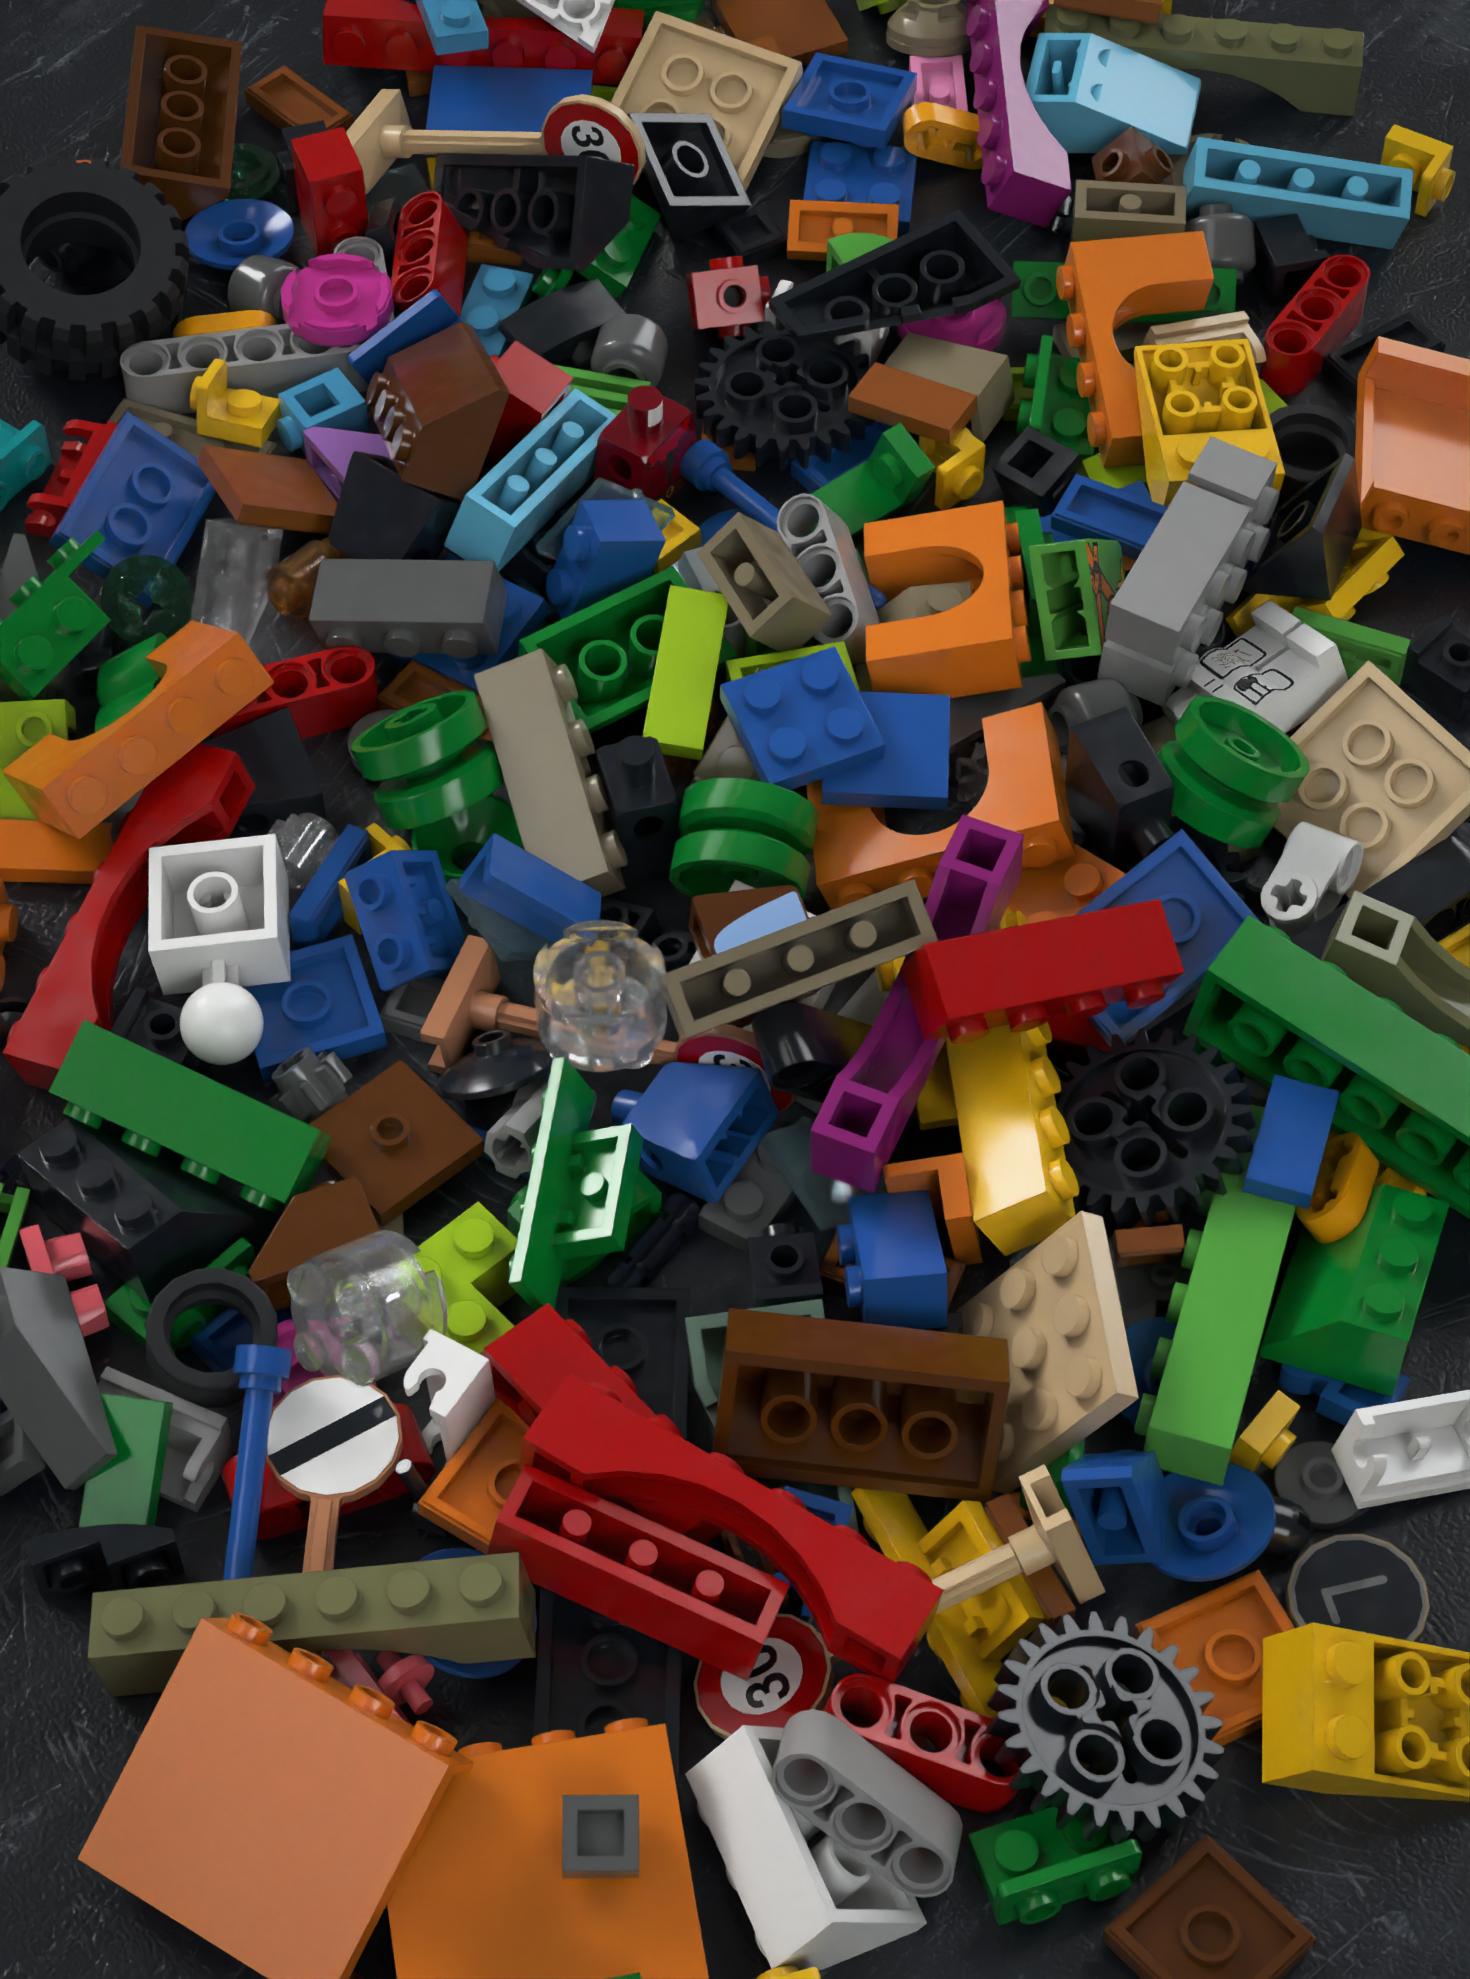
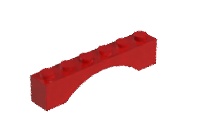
[323,0,644,85]
[3,743,256,1090]
[519,1373,944,1683]

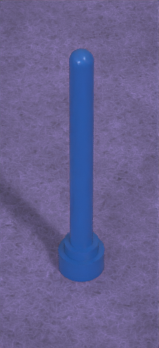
[680,439,888,611]
[223,1344,292,1580]

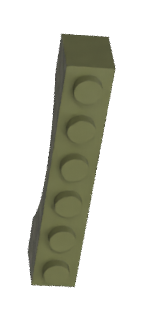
[1044,4,1364,116]
[1320,890,1470,1048]
[87,1552,535,1697]

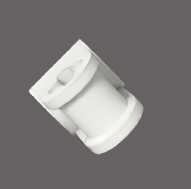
[1260,821,1364,938]

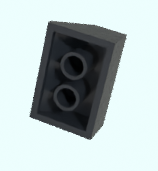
[16,1117,257,1304]

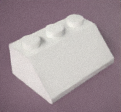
[685,1725,927,1971]

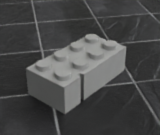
[1097,436,1280,707]

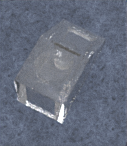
[191,518,283,646]

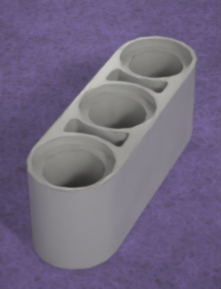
[776,493,880,664]
[771,1709,963,1898]

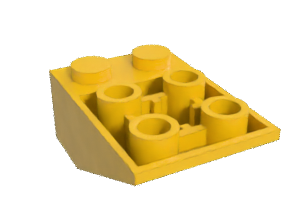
[1134,339,1285,519]
[1262,1623,1470,1802]

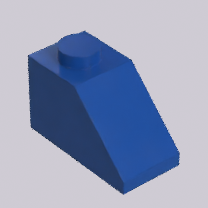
[1061,1449,1170,1565]

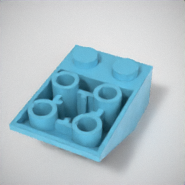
[1025,33,1201,155]

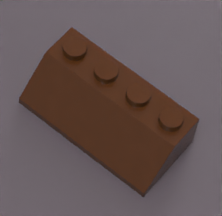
[119,25,243,221]
[366,322,510,500]
[712,1308,1010,1502]

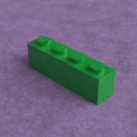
[48,1020,333,1213]

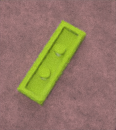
[642,585,729,760]

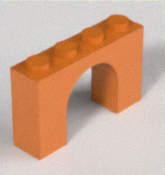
[1056,231,1214,468]
[864,501,1031,699]
[1,620,275,839]
[807,702,1076,910]

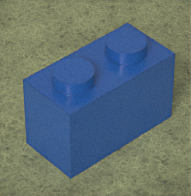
[546,499,666,619]
[837,1190,948,1329]

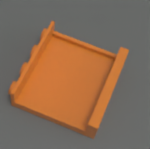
[1355,336,1470,555]
[78,1612,474,1979]
[387,1718,709,1979]

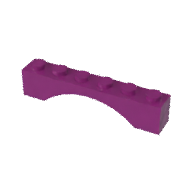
[964,0,1072,228]
[810,814,1024,1193]

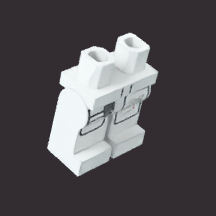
[1161,600,1348,733]

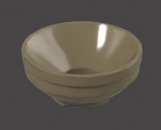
[886,0,971,57]

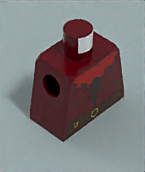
[592,385,698,507]

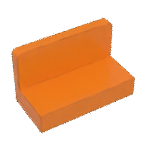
[883,1153,983,1265]

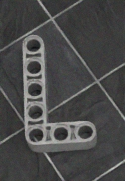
[120,236,395,414]

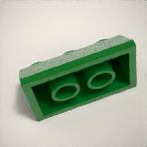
[518,566,738,734]
[1259,1184,1450,1397]

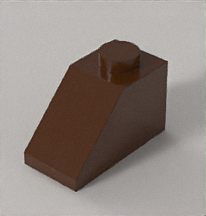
[248,1176,387,1312]

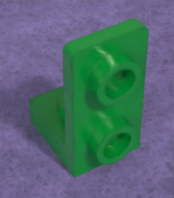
[811,422,935,538]

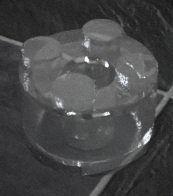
[533,920,667,1072]
[287,1230,448,1388]

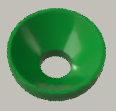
[411,794,524,890]

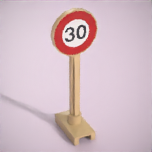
[346,89,646,194]
[693,1464,1106,1740]

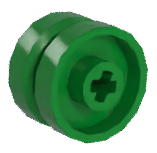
[351,690,505,830]
[1157,696,1310,848]
[669,778,819,901]

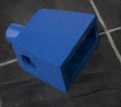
[611,1062,780,1204]

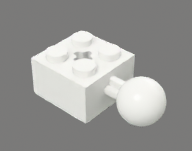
[148,834,291,1065]

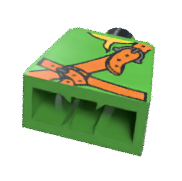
[1028,538,1127,661]

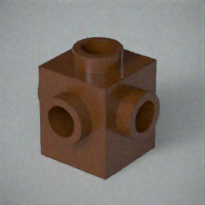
[1091,126,1174,185]

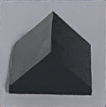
[627,113,751,242]
[1243,452,1362,600]

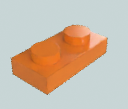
[787,199,899,261]

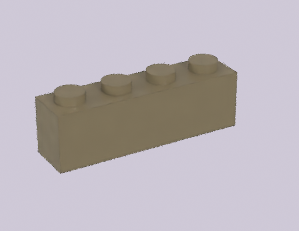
[474,648,628,897]
[657,879,938,1042]

